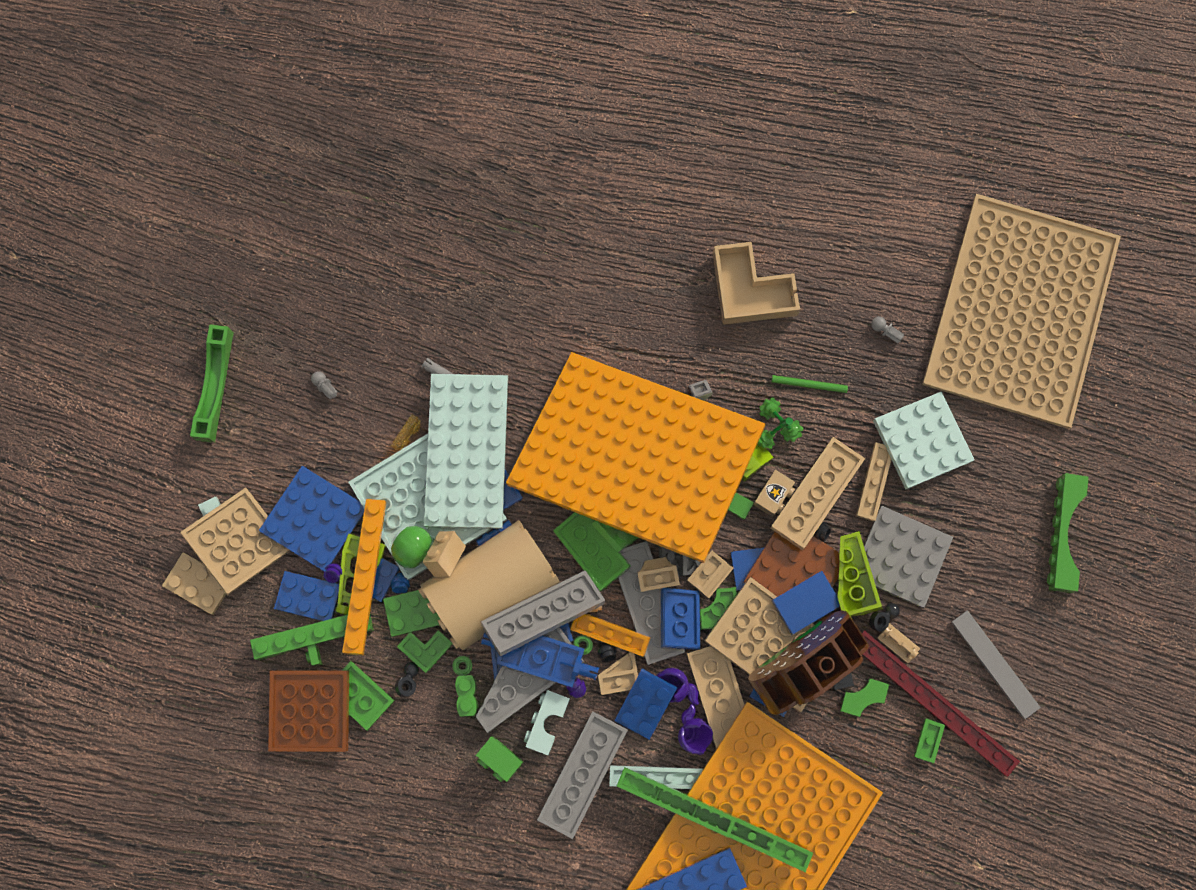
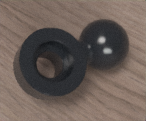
[869,603,900,632]
[395,662,419,698]

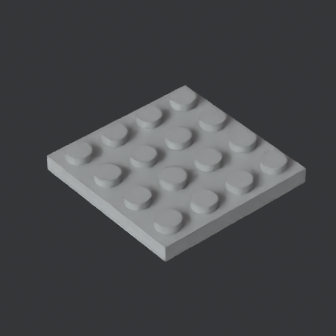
[864,506,953,608]

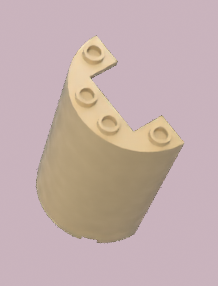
[418,520,560,650]

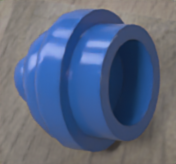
[390,572,410,594]

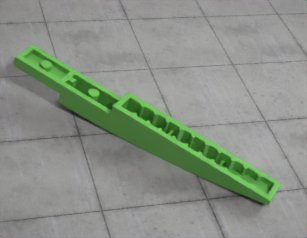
[616,767,813,873]

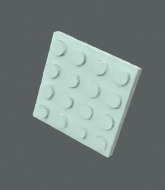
[873,392,974,489]

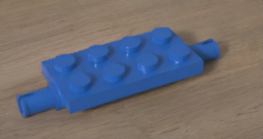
[481,632,599,688]

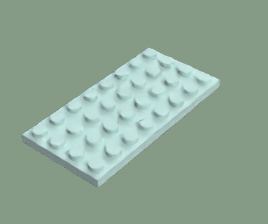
[424,374,508,529]

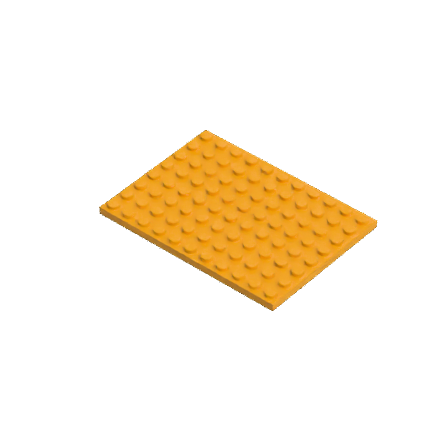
[506,352,765,563]
[626,702,883,890]

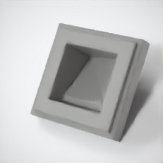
[689,380,713,401]

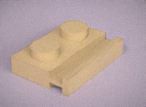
[687,551,734,599]

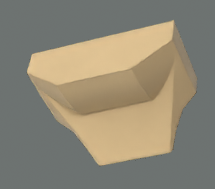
[637,557,680,592]

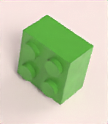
[476,736,524,782]

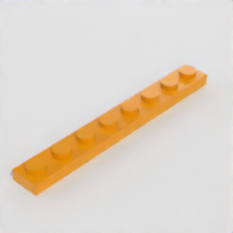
[342,499,386,656]

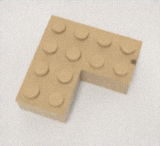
[712,242,800,325]

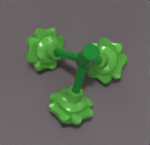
[757,398,804,449]

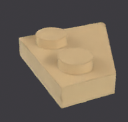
[598,652,638,695]

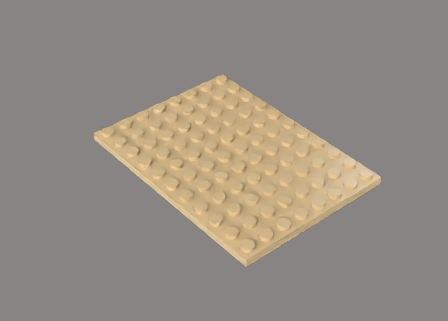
[922,194,1121,429]

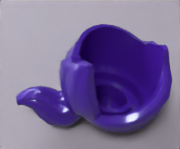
[656,668,699,705]
[678,704,713,755]

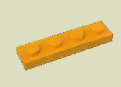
[570,614,651,656]

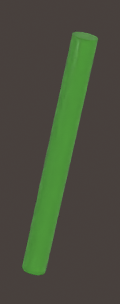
[771,375,848,393]

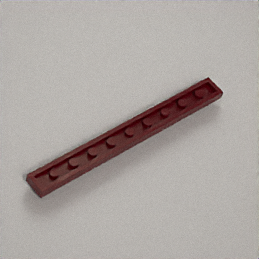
[862,630,1020,777]

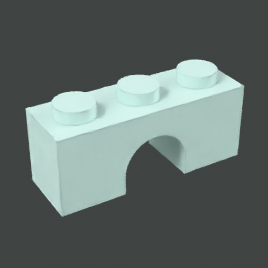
[524,690,570,755]

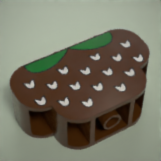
[748,610,869,715]

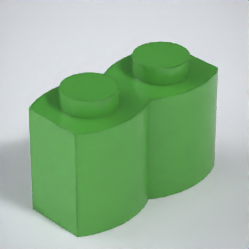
[455,675,478,717]

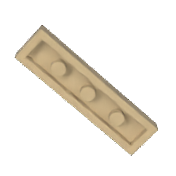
[856,442,891,522]

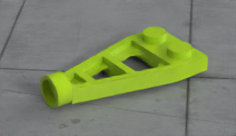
[335,533,386,615]

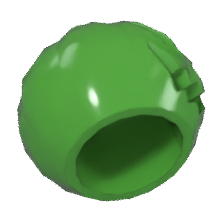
[391,526,433,568]

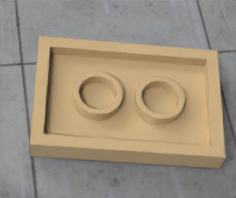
[162,552,226,615]

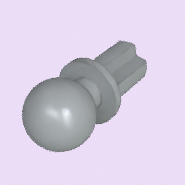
[871,316,904,343]
[311,371,337,399]

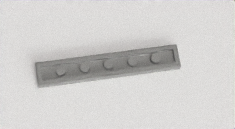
[951,610,1041,719]

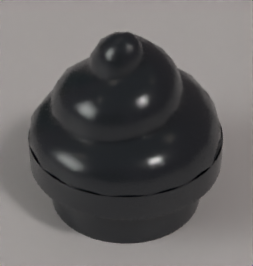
[814,522,831,541]
[597,642,617,662]

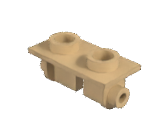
[877,623,920,664]

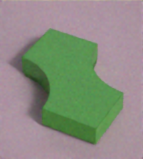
[700,587,737,630]
[840,679,889,717]

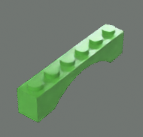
[190,325,234,443]
[1047,473,1088,593]
[250,615,374,661]

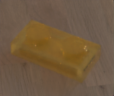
[391,414,421,452]

